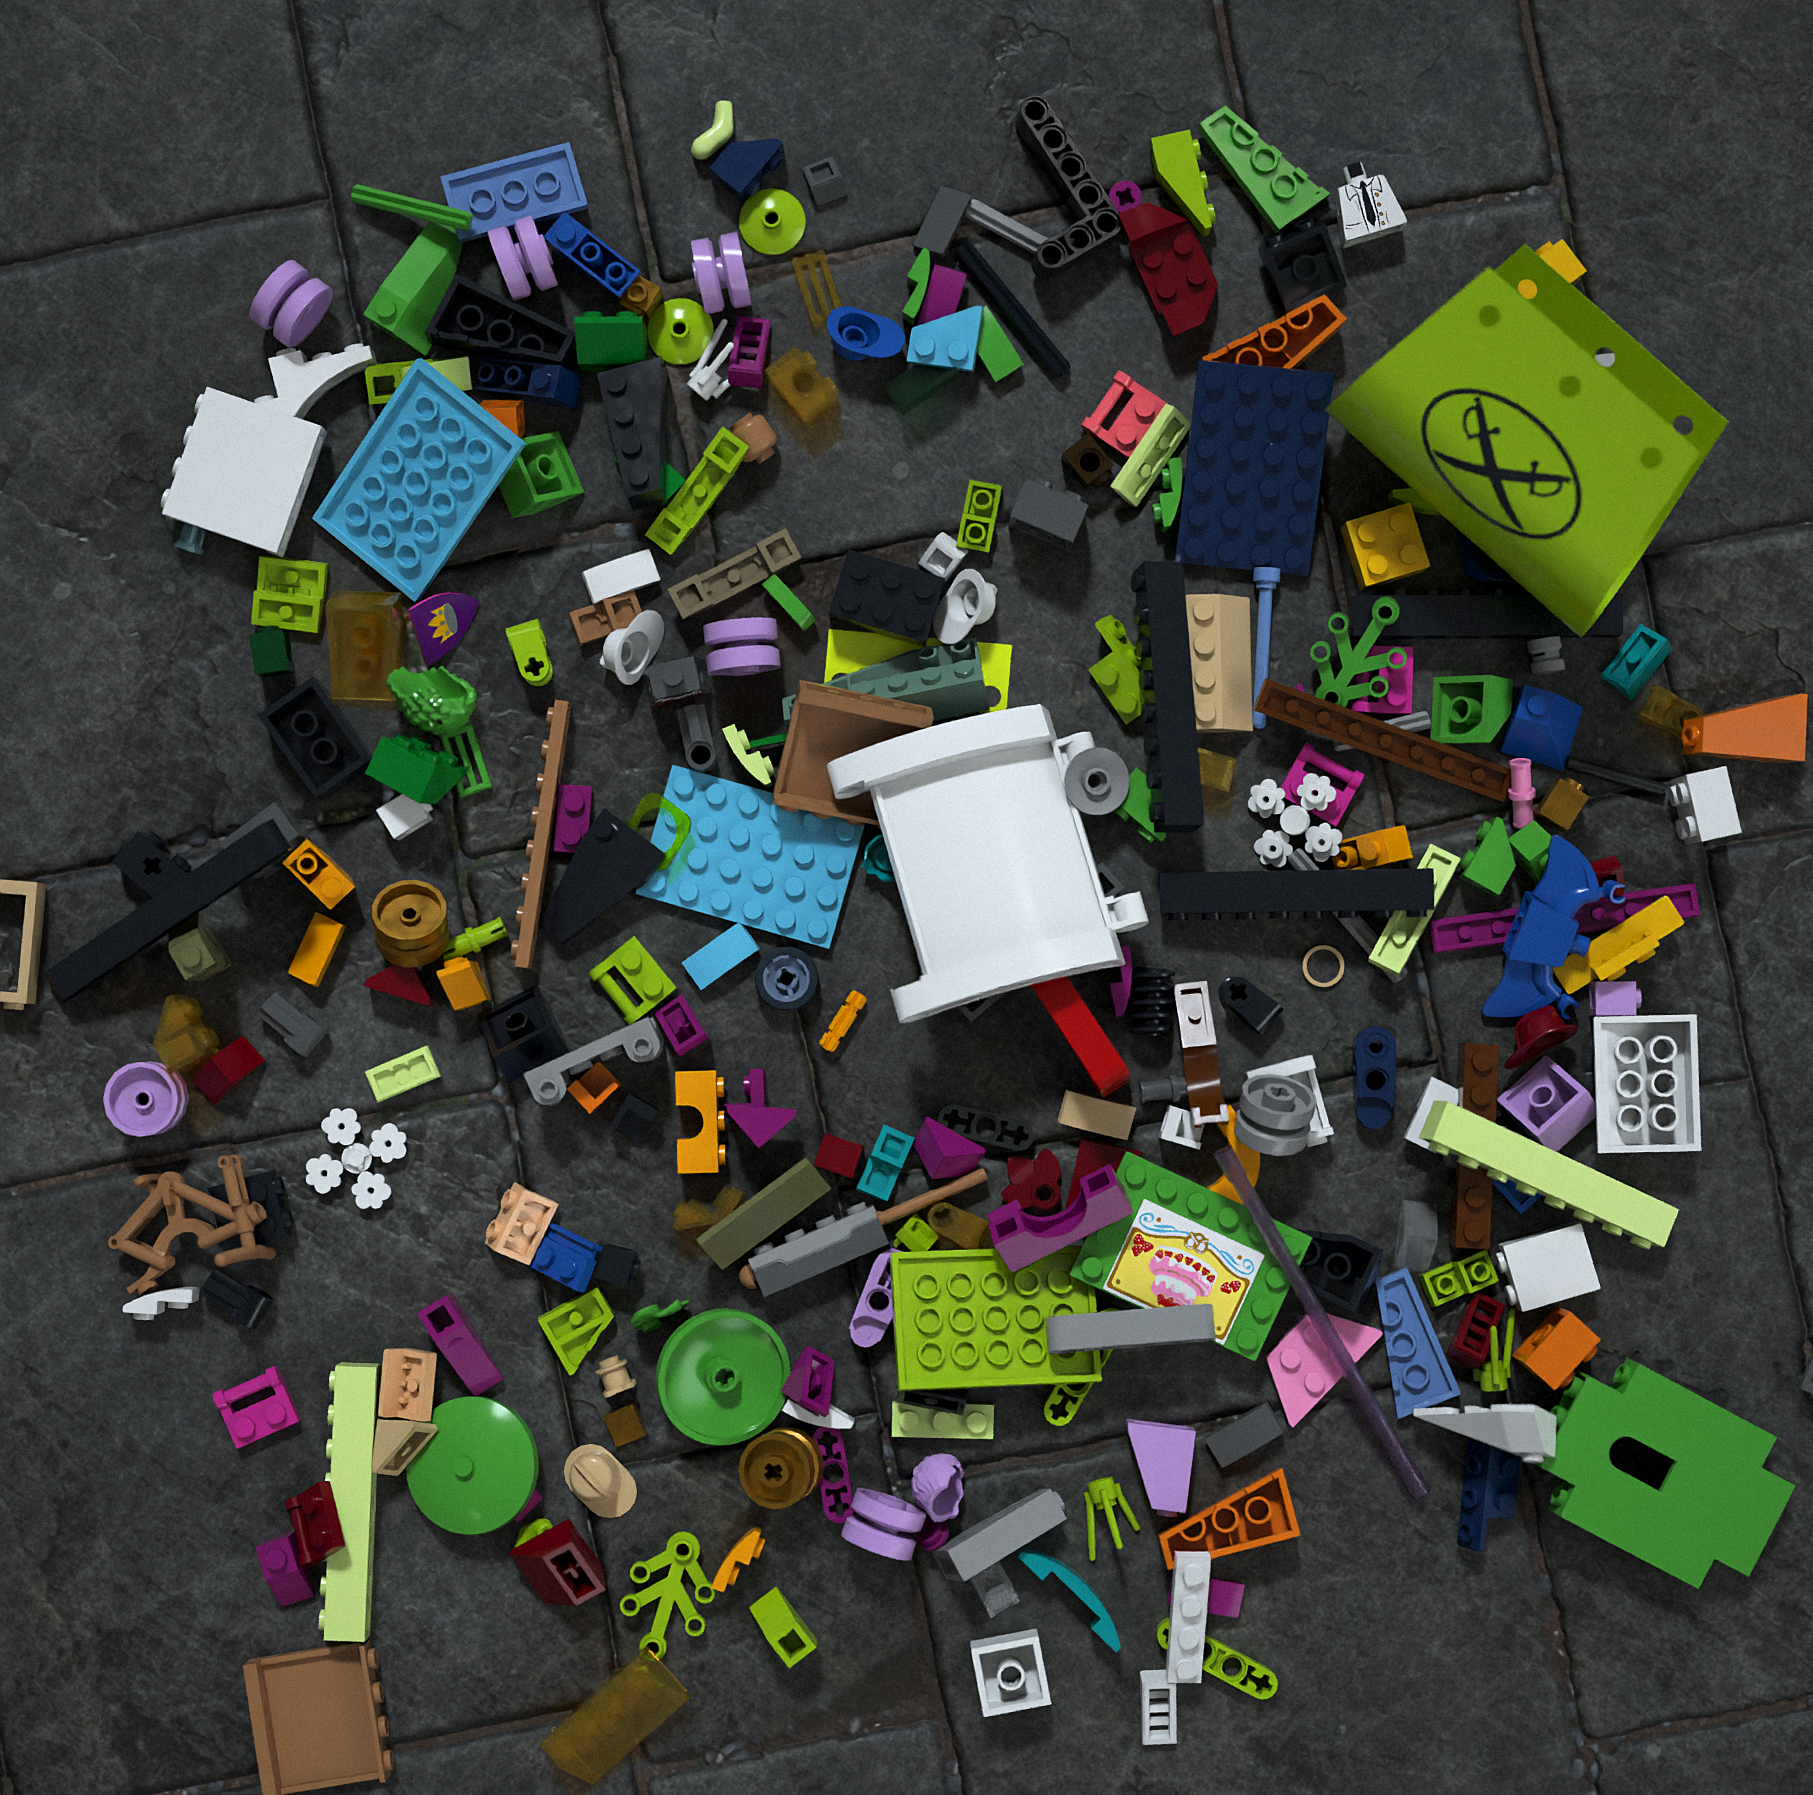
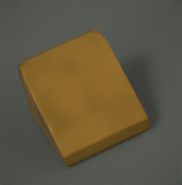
[603,1402,647,1447]

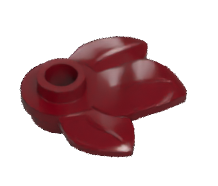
[1001,1148,1061,1211]

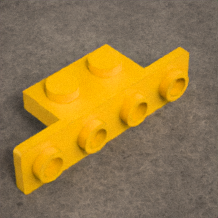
[1553,896,1684,994]

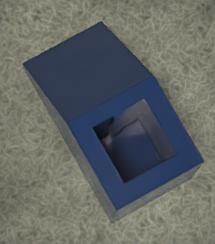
[709,138,785,202]

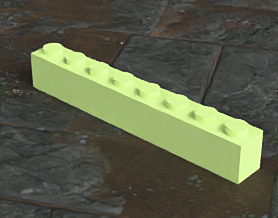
[1419,1100,1679,1250]
[319,1362,382,1642]

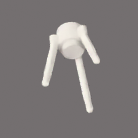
[687,319,756,401]

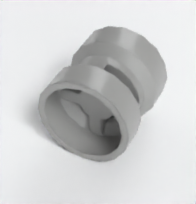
[1526,636,1566,676]

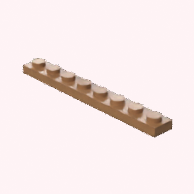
[510,699,572,969]

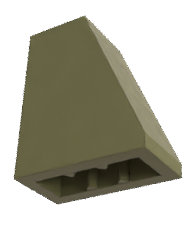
[168,911,232,982]

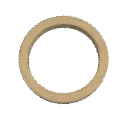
[1302,945,1344,987]

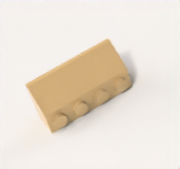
[1186,594,1253,733]

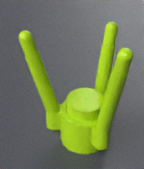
[1466,1308,1516,1391]
[1083,1476,1140,1561]

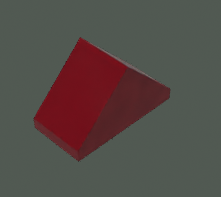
[364,964,435,1006]
[192,1035,266,1105]

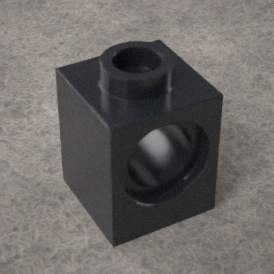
[591,1241,641,1286]

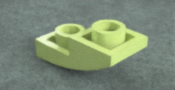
[722,724,776,787]

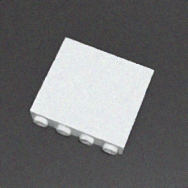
[161,387,327,558]

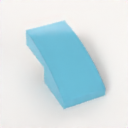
[682,922,760,990]

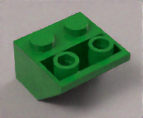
[574,311,648,371]
[365,734,467,804]

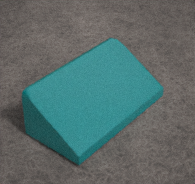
[1600,624,1672,700]

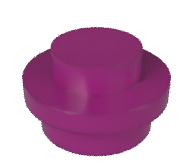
[915,1517,949,1551]

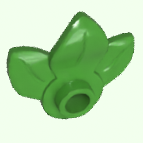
[630,1299,689,1333]

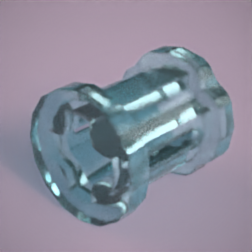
[173,522,207,556]

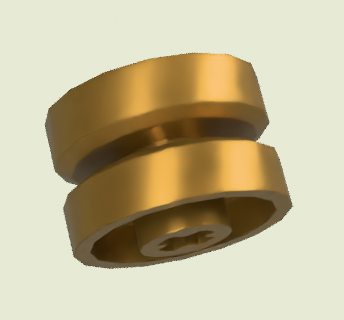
[372,880,449,967]
[738,1426,824,1509]

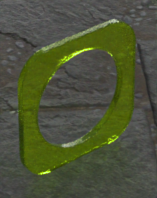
[627,792,691,871]

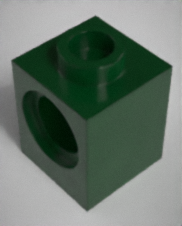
[249,626,295,678]

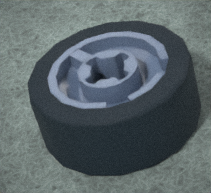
[755,947,819,1011]

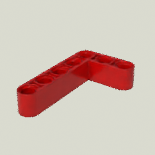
[1030,976,1131,1099]

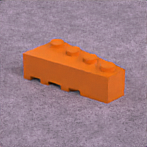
[1201,294,1347,369]

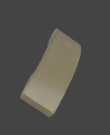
[667,528,802,620]

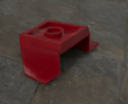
[1118,202,1218,337]

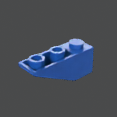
[544,211,641,298]

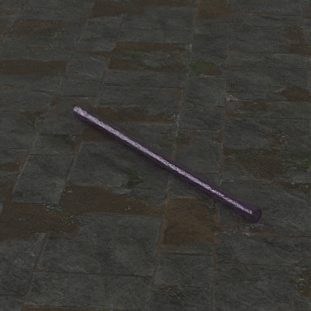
[1213,1145,1430,1499]

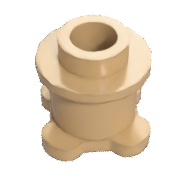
[595,1355,636,1398]

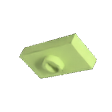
[365,1045,441,1103]

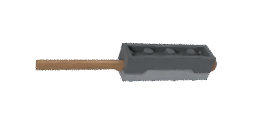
[739,1168,988,1297]

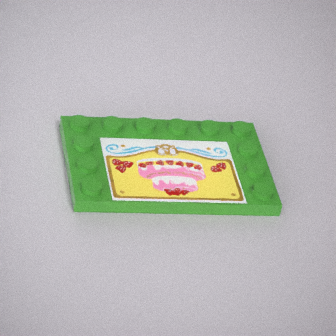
[1069,1151,1312,1361]

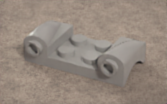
[524,1017,665,1106]

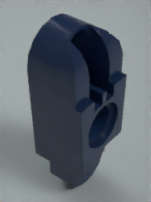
[1352,1026,1397,1130]

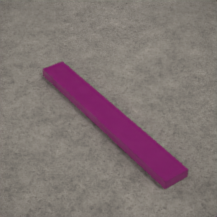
[1428,883,1700,954]

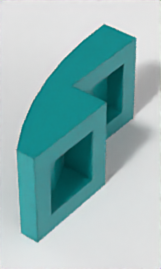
[856,1125,915,1203]

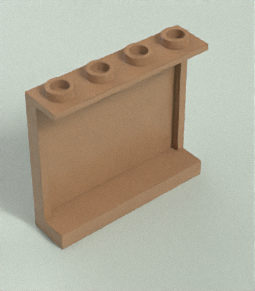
[773,680,934,830]
[243,1639,394,1795]

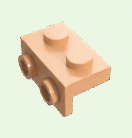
[378,1348,437,1422]

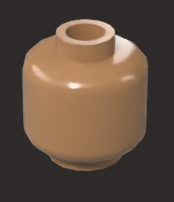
[729,413,778,464]

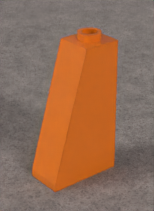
[1681,694,1808,763]

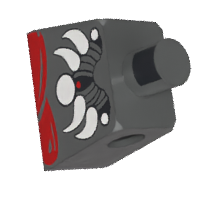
[643,656,712,707]

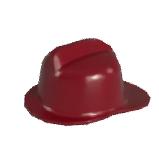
[1504,1005,1578,1069]

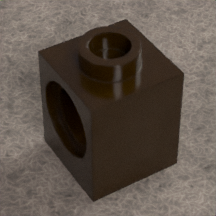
[1061,433,1114,490]

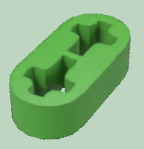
[762,574,816,631]

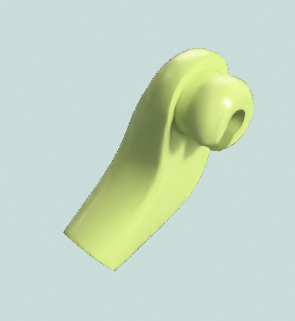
[691,101,734,160]

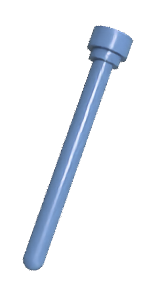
[1253,567,1281,729]

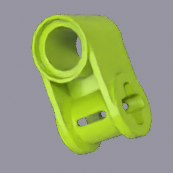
[506,619,553,687]

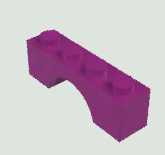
[988,1164,1134,1272]

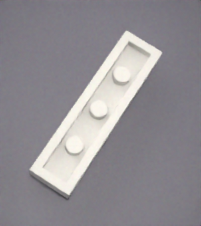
[1165,1551,1211,1683]

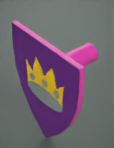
[408,592,479,666]

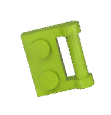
[587,936,677,1025]

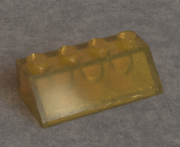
[540,1645,692,1784]

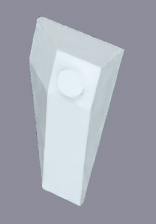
[1413,1404,1556,1463]

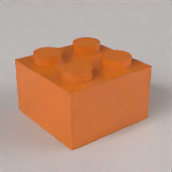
[1511,1306,1601,1390]

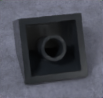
[478,985,570,1083]

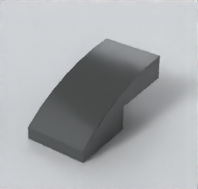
[1205,1402,1284,1468]

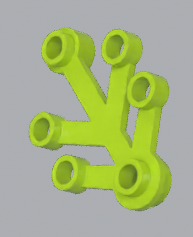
[620,1531,716,1661]

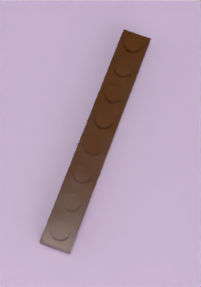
[1253,678,1511,802]

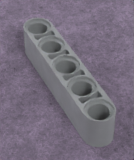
[1045,1304,1216,1354]

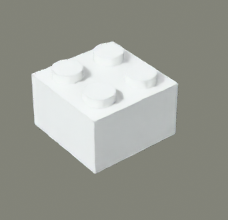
[1668,766,1742,845]
[970,1629,1051,1717]

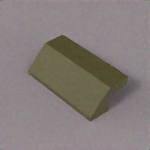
[696,1156,832,1270]

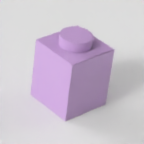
[1588,981,1642,1016]

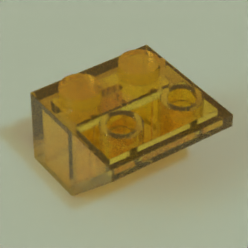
[153,994,220,1074]

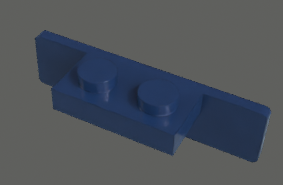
[1457,1437,1521,1552]

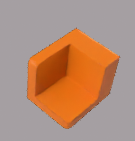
[567,1062,622,1113]

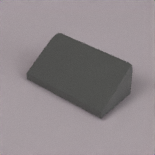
[913,186,971,260]

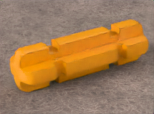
[819,990,866,1052]

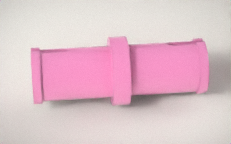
[1508,758,1536,829]

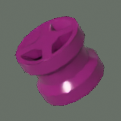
[1108,180,1142,214]

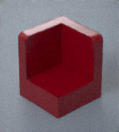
[814,1134,863,1178]

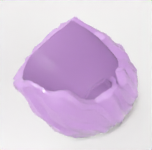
[911,1453,964,1522]

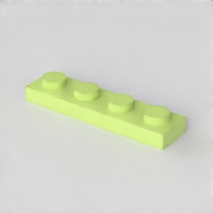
[1368,844,1461,977]

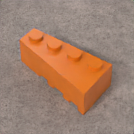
[1157,1468,1301,1570]

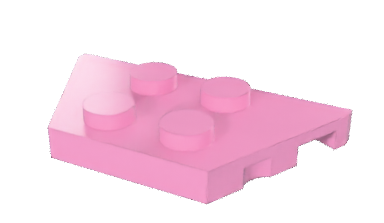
[1265,1308,1383,1427]

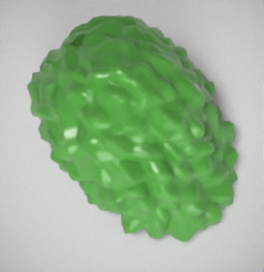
[386,666,477,735]

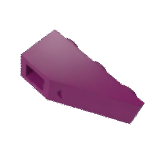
[417,1292,504,1396]

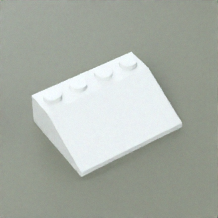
[1593,1014,1701,1153]

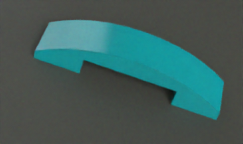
[1017,1547,1121,1652]

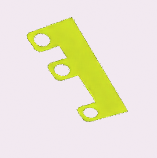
[824,629,1012,713]

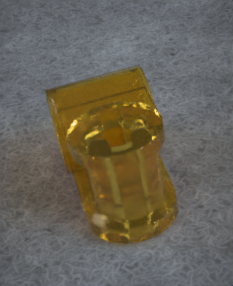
[1636,685,1704,739]
[926,1201,990,1250]

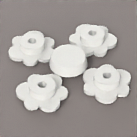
[1248,773,1343,867]
[306,1108,407,1209]

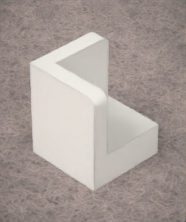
[1158,1105,1205,1150]

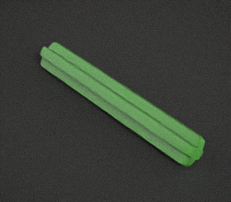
[351,184,473,231]

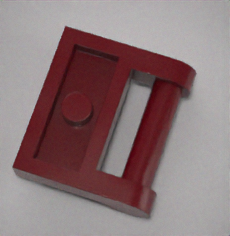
[284,1481,346,1568]

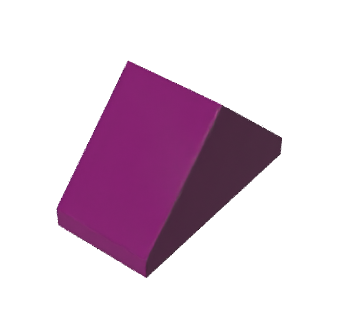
[654,994,711,1056]
[727,1104,797,1148]
[913,1117,986,1179]
[781,1346,835,1417]

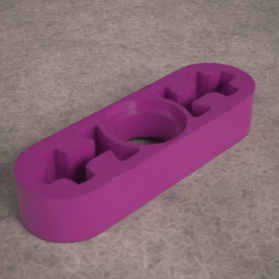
[813,1426,854,1523]

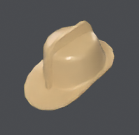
[564,1444,637,1518]

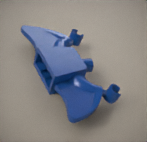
[1481,835,1626,1019]

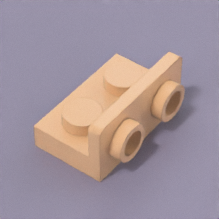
[485,1182,559,1265]

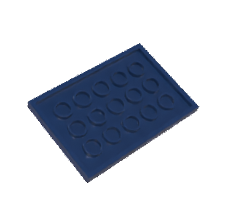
[1174,359,1335,576]

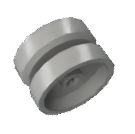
[1234,1074,1316,1156]

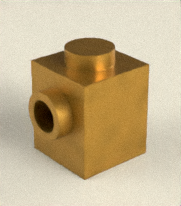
[1533,777,1589,833]

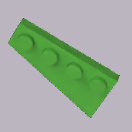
[1197,106,1331,233]

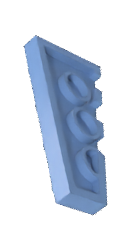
[1376,1267,1461,1419]

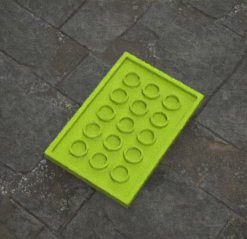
[890,1246,1102,1391]

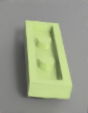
[1110,404,1191,507]
[892,1401,994,1439]

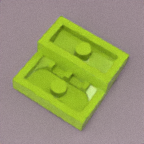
[251,555,329,633]

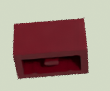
[510,1519,606,1606]

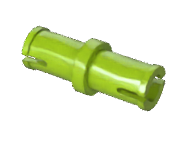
[443,916,508,962]

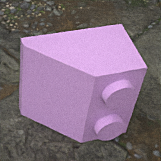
[1497,1055,1596,1152]

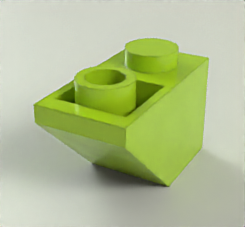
[749,1586,817,1668]

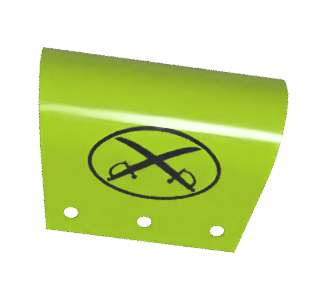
[1325,244,1729,638]

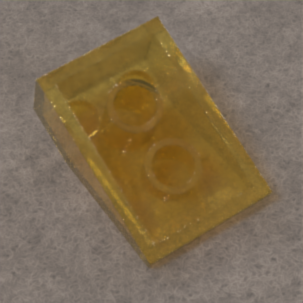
[326,590,404,701]

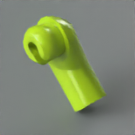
[514,1518,554,1548]

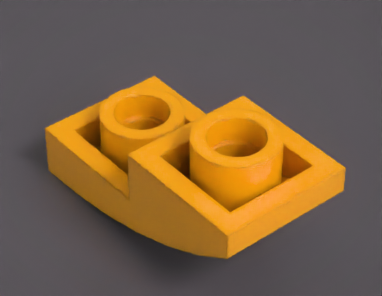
[711,1526,765,1593]

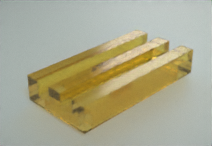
[792,249,842,324]

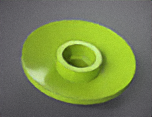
[739,189,806,255]
[647,298,714,365]

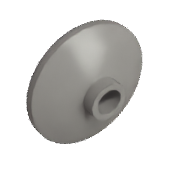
[1064,747,1129,815]

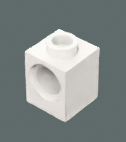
[376,794,433,840]

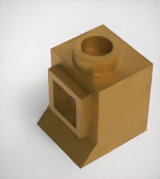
[616,275,664,326]

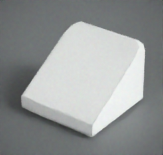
[918,532,968,582]

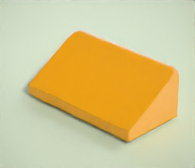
[287,912,347,987]

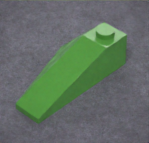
[363,221,465,357]

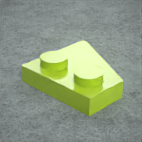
[538,1285,614,1376]

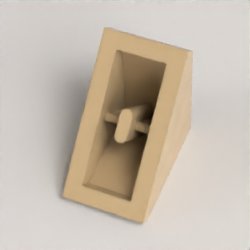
[371,1419,438,1476]

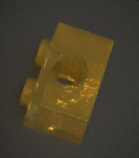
[764,345,839,428]

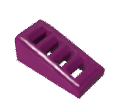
[727,316,771,388]

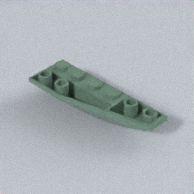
[782,637,990,726]

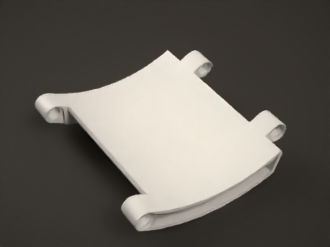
[826,704,1149,1023]

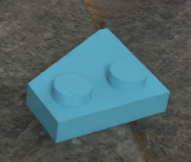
[907,305,984,372]

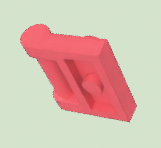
[1080,370,1168,460]

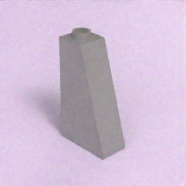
[931,1489,1067,1582]

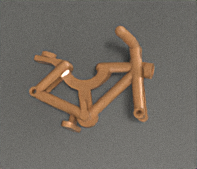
[108,1155,276,1296]

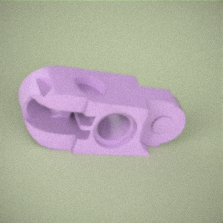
[849,1248,904,1347]

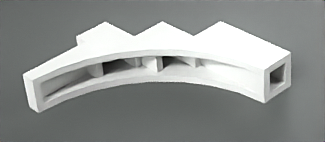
[254,344,377,419]

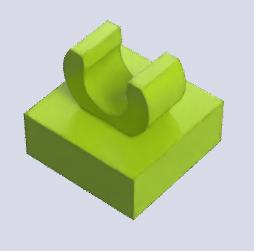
[893,1213,939,1252]

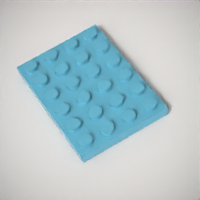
[312,358,526,602]
[635,765,865,949]

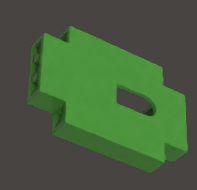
[1535,1358,1795,1589]

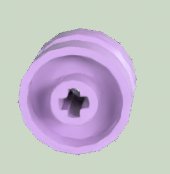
[487,214,558,301]
[691,232,752,314]
[249,260,333,348]
[703,618,781,676]
[103,1061,189,1137]
[841,1488,926,1561]

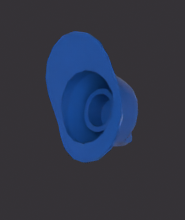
[826,306,905,361]

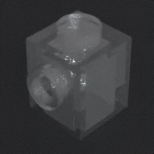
[970,1561,1020,1618]

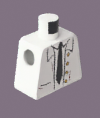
[1334,162,1407,249]

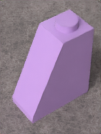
[1125,1418,1196,1517]

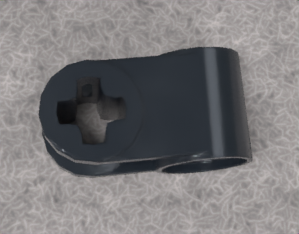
[1218,977,1284,1036]

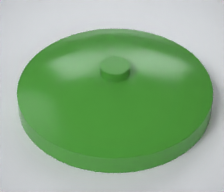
[655,1308,791,1445]
[406,1396,539,1535]

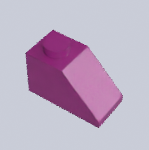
[255,1531,316,1607]

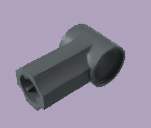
[676,704,717,774]
[257,992,328,1058]

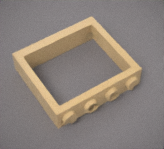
[0,879,47,1010]

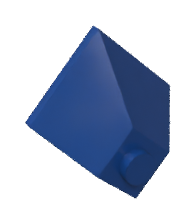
[1499,684,1583,771]

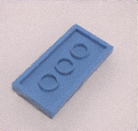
[440,142,588,243]

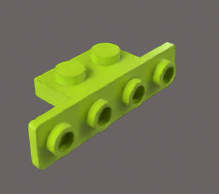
[1088,615,1144,724]

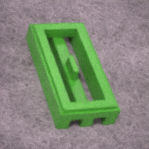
[439,724,493,799]

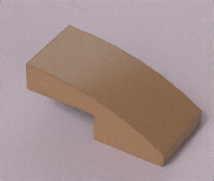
[568,590,642,646]

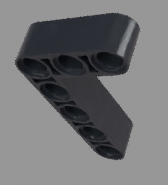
[1015,95,1122,279]

